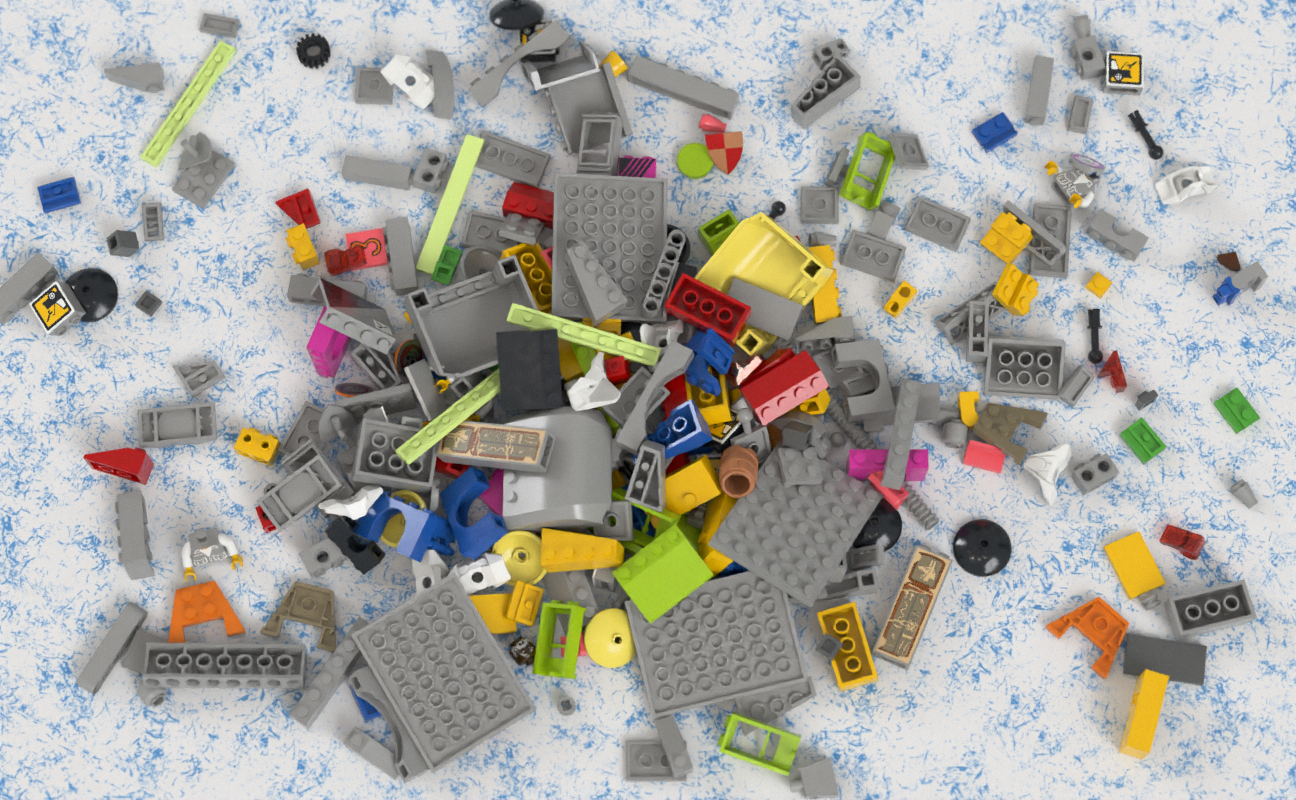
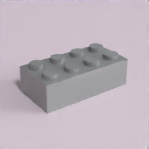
[1164,580,1257,640]

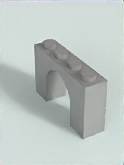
[831,339,896,422]

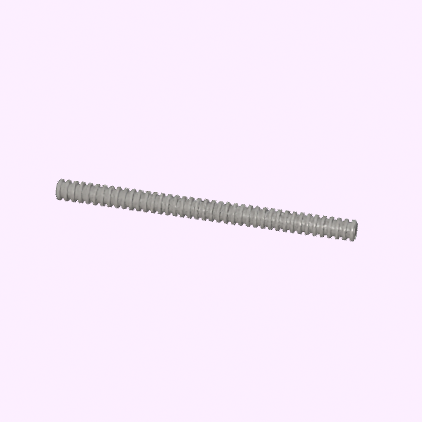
[772,337,939,530]

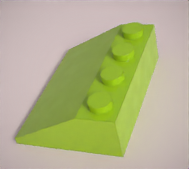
[612,524,714,624]

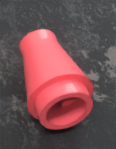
[698,114,727,133]

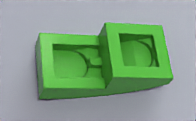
[431,245,463,285]

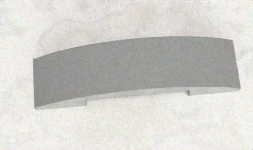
[426,49,454,120]

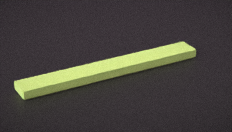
[140,40,236,168]
[415,134,485,275]
[507,303,661,368]
[395,368,500,465]

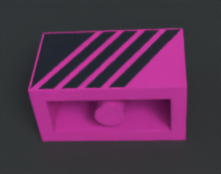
[618,156,656,178]

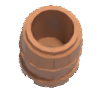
[718,445,759,498]

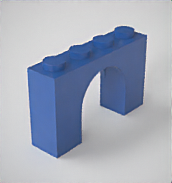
[439,467,508,559]
[355,490,440,563]

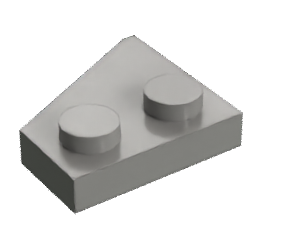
[173,361,225,398]

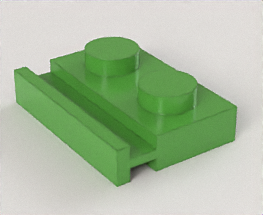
[1213,387,1260,434]
[1119,418,1166,465]

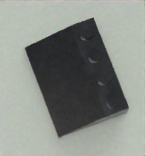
[496,327,563,410]

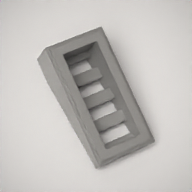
[142,202,164,242]

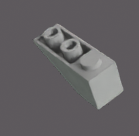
[796,316,855,352]

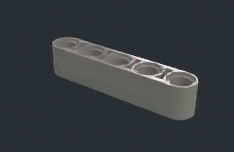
[641,230,686,319]
[76,602,148,694]

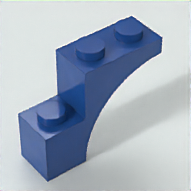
[685,331,721,397]

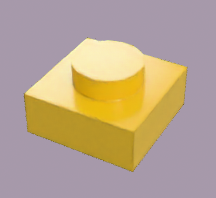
[1085,272,1113,299]

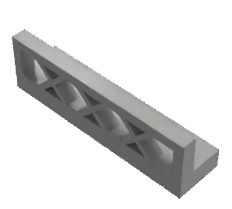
[994,200,1066,268]
[935,281,1006,345]

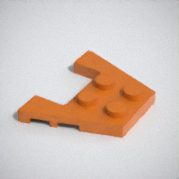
[168,581,245,643]
[1045,597,1129,680]

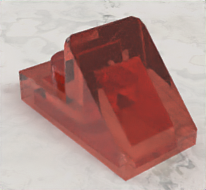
[1097,350,1127,393]

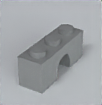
[1086,209,1149,262]

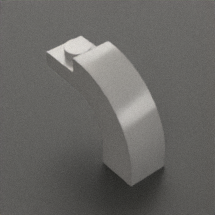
[766,411,833,459]

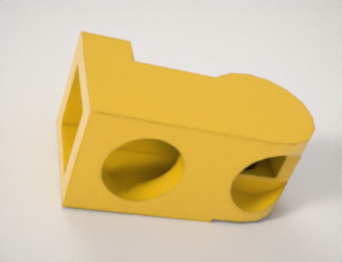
[883,280,918,318]
[957,391,979,430]

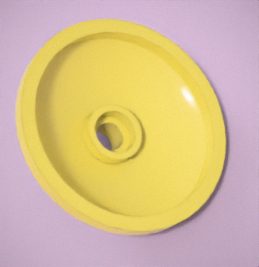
[380,490,427,548]
[491,530,547,586]
[584,608,637,668]

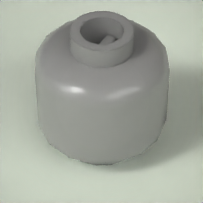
[942,419,968,449]
[137,679,167,707]

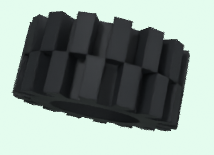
[296,33,331,69]

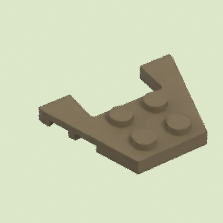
[973,403,1048,465]
[260,581,336,652]

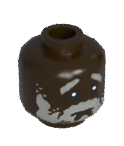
[509,636,536,666]

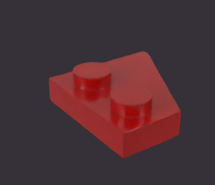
[275,188,321,229]

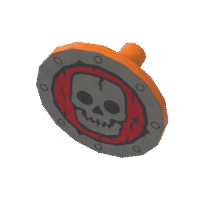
[393,340,426,377]
[335,383,373,397]

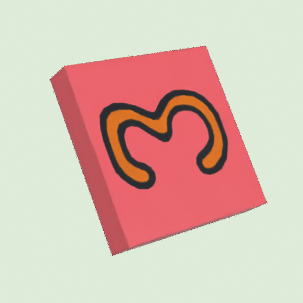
[346,228,388,271]

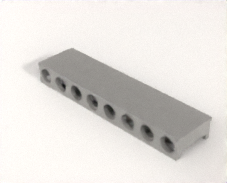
[142,643,307,689]

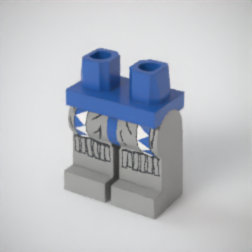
[1212,261,1268,306]

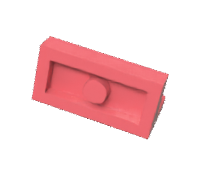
[963,440,1006,474]
[868,471,909,509]

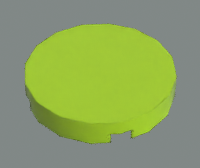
[677,143,713,179]

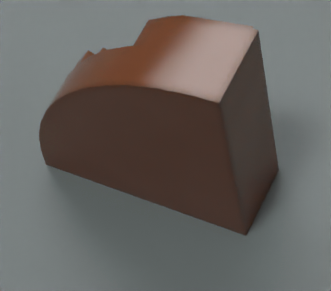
[1216,252,1241,271]

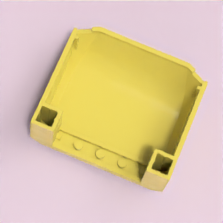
[695,212,834,358]

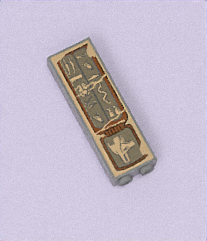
[435,421,556,473]
[871,545,953,671]

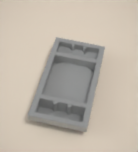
[138,402,217,448]
[257,454,343,532]

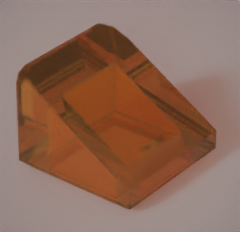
[767,422,782,451]

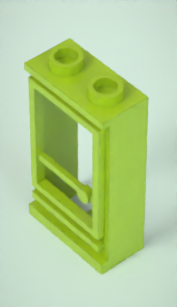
[838,132,895,211]
[609,487,681,547]
[532,600,586,679]
[718,711,802,776]

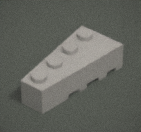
[791,52,860,129]
[565,240,627,328]
[115,490,155,580]

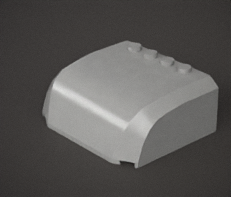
[404,255,538,378]
[503,406,612,537]

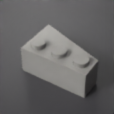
[625,439,666,513]

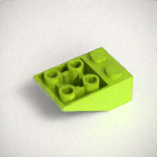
[698,209,739,256]

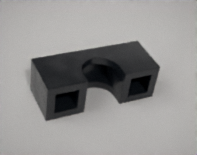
[325,515,386,575]

